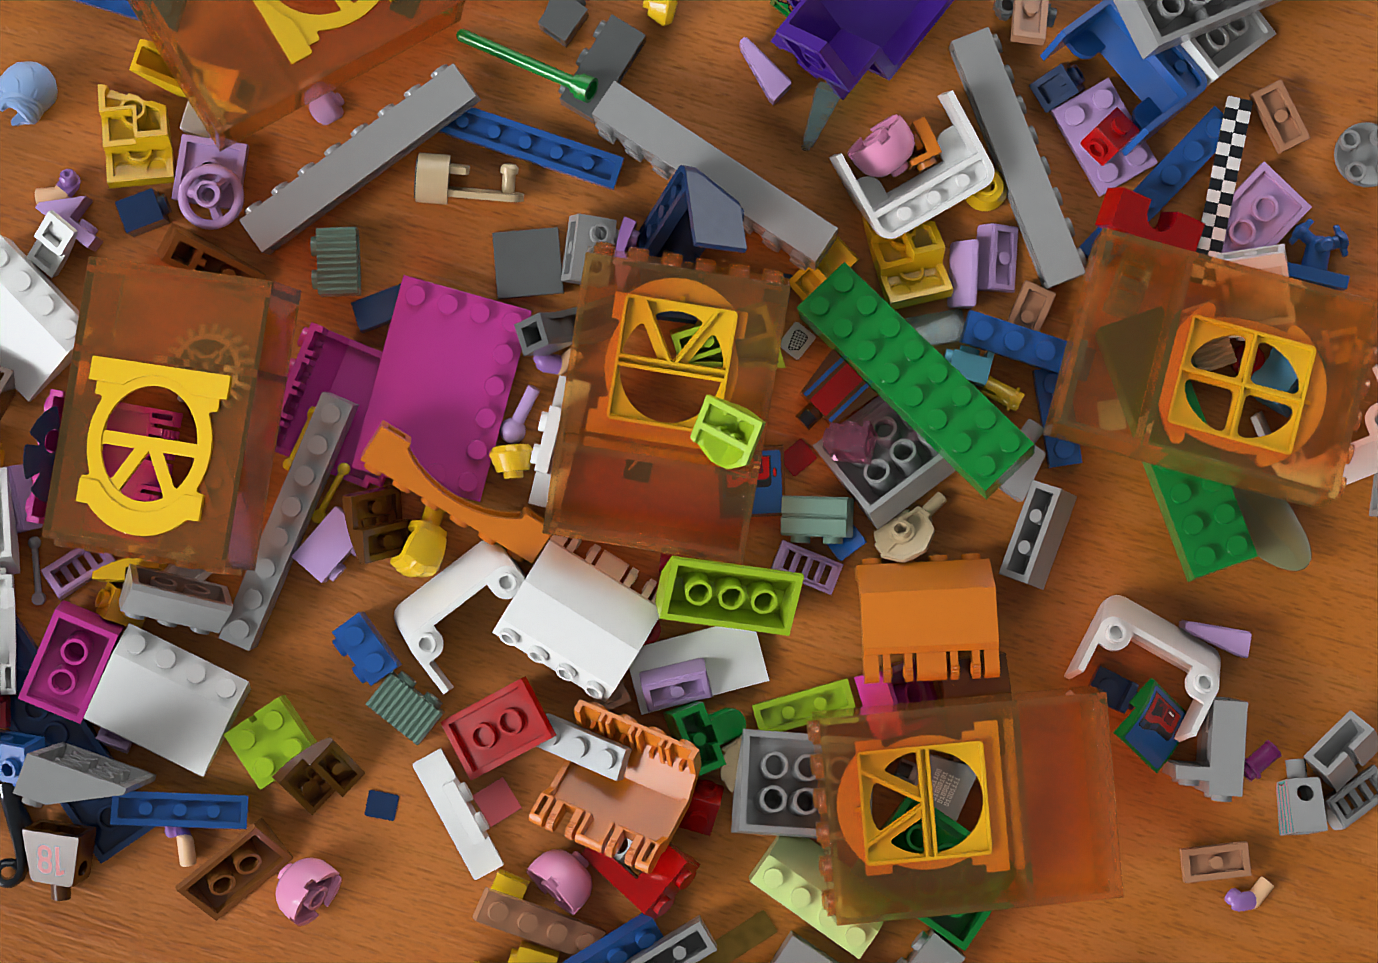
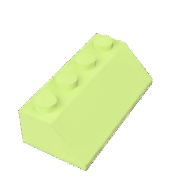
[749,836,894,959]

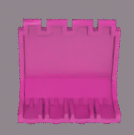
[259,322,387,489]

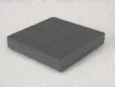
[492,227,564,299]

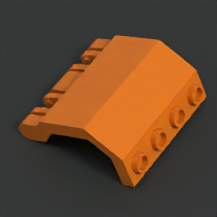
[854,553,1000,684]
[529,699,702,874]

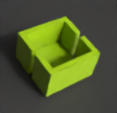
[223,695,317,790]

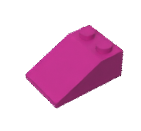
[18,600,125,724]

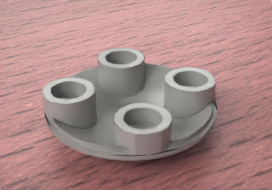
[1334,122,1378,187]

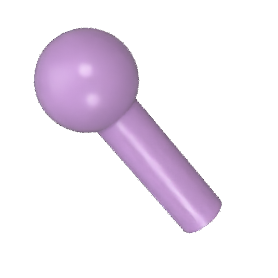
[499,385,540,444]

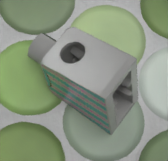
[1276,759,1328,836]

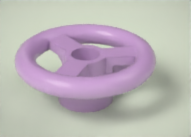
[178,164,244,230]

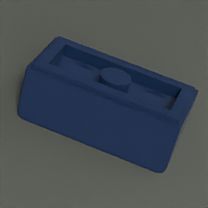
[351,283,401,334]

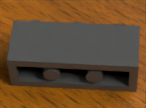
[558,14,646,125]

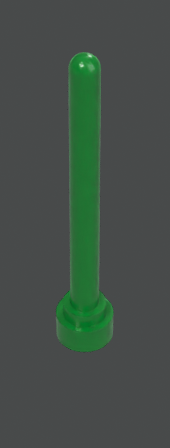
[456,29,598,103]

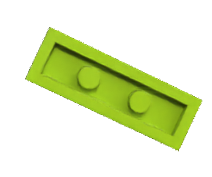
[752,678,857,732]

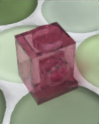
[823,420,877,465]

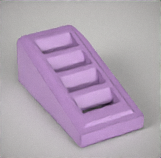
[739,37,791,105]
[41,535,116,601]
[771,540,843,595]
[1179,620,1252,658]

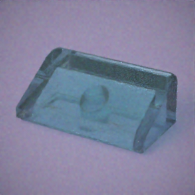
[905,308,965,347]

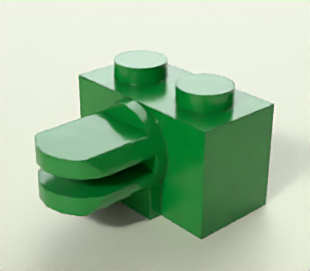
[663,701,746,776]

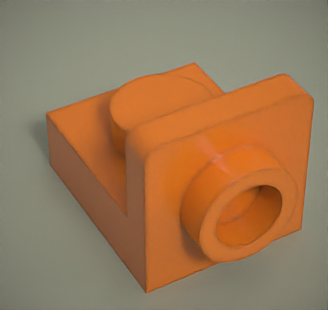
[908,116,942,172]

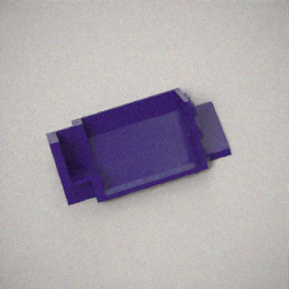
[771,0,954,100]

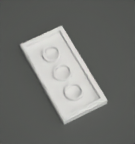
[629,626,769,715]

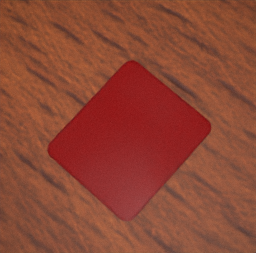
[784,439,817,476]

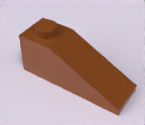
[157,223,266,304]

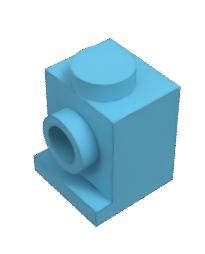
[943,345,995,387]

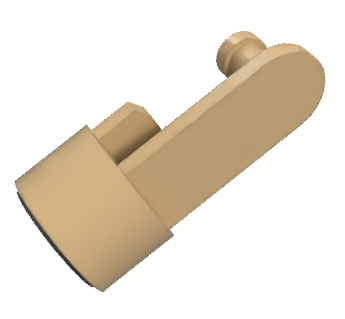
[414,152,524,205]

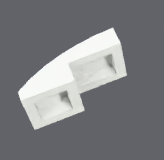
[27,210,78,278]

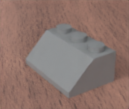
[119,564,233,635]

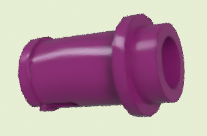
[1244,740,1282,781]

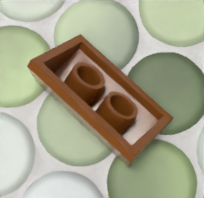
[175,818,293,921]

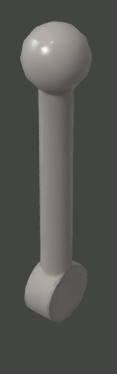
[28,536,46,605]

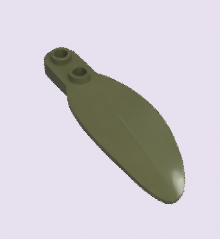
[1217,448,1312,571]

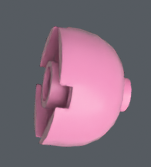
[847,114,915,177]
[527,849,593,915]
[276,857,342,926]

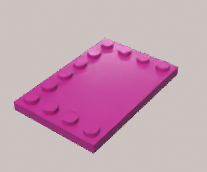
[351,275,532,502]

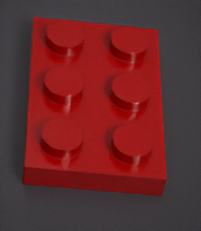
[440,676,556,781]

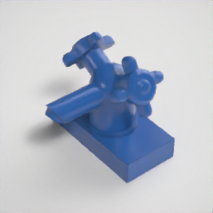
[1287,219,1350,292]

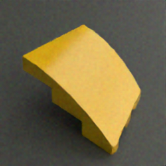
[98,84,175,189]
[862,215,953,309]

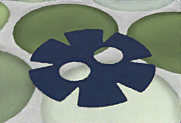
[23,405,89,503]

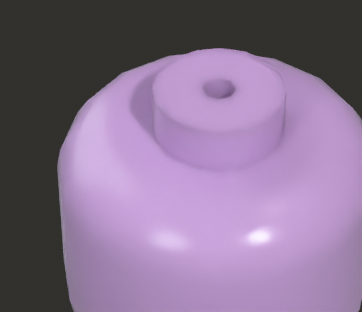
[309,89,344,125]

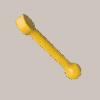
[283,406,316,471]
[312,463,350,523]

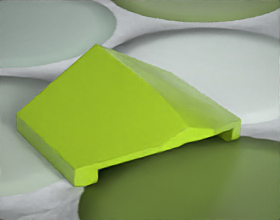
[690,394,766,470]

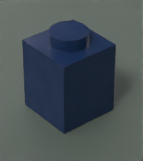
[115,188,172,237]

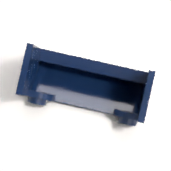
[637,165,747,324]

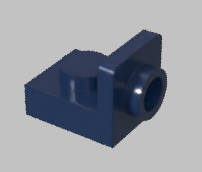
[1029,62,1086,113]
[1084,665,1139,714]

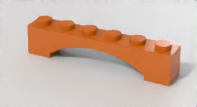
[360,420,554,563]

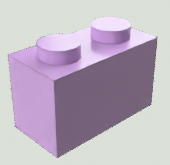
[291,506,357,583]

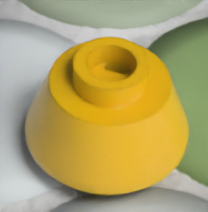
[642,0,678,26]
[965,168,1008,211]
[489,444,533,479]

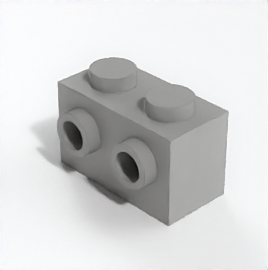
[561,213,619,287]

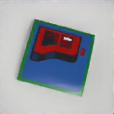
[1113,678,1187,773]

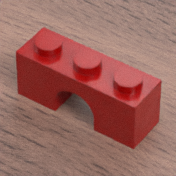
[1095,187,1206,264]

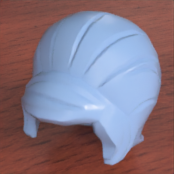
[0,61,58,126]

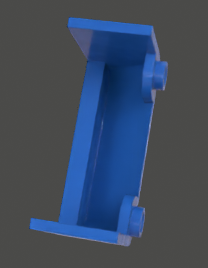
[1040,0,1207,156]

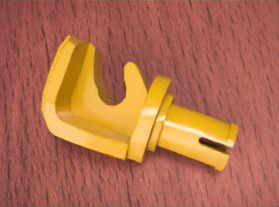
[390,506,447,578]

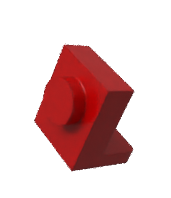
[1080,107,1140,166]
[679,779,724,836]

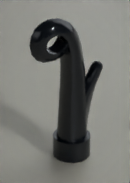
[0,781,34,888]

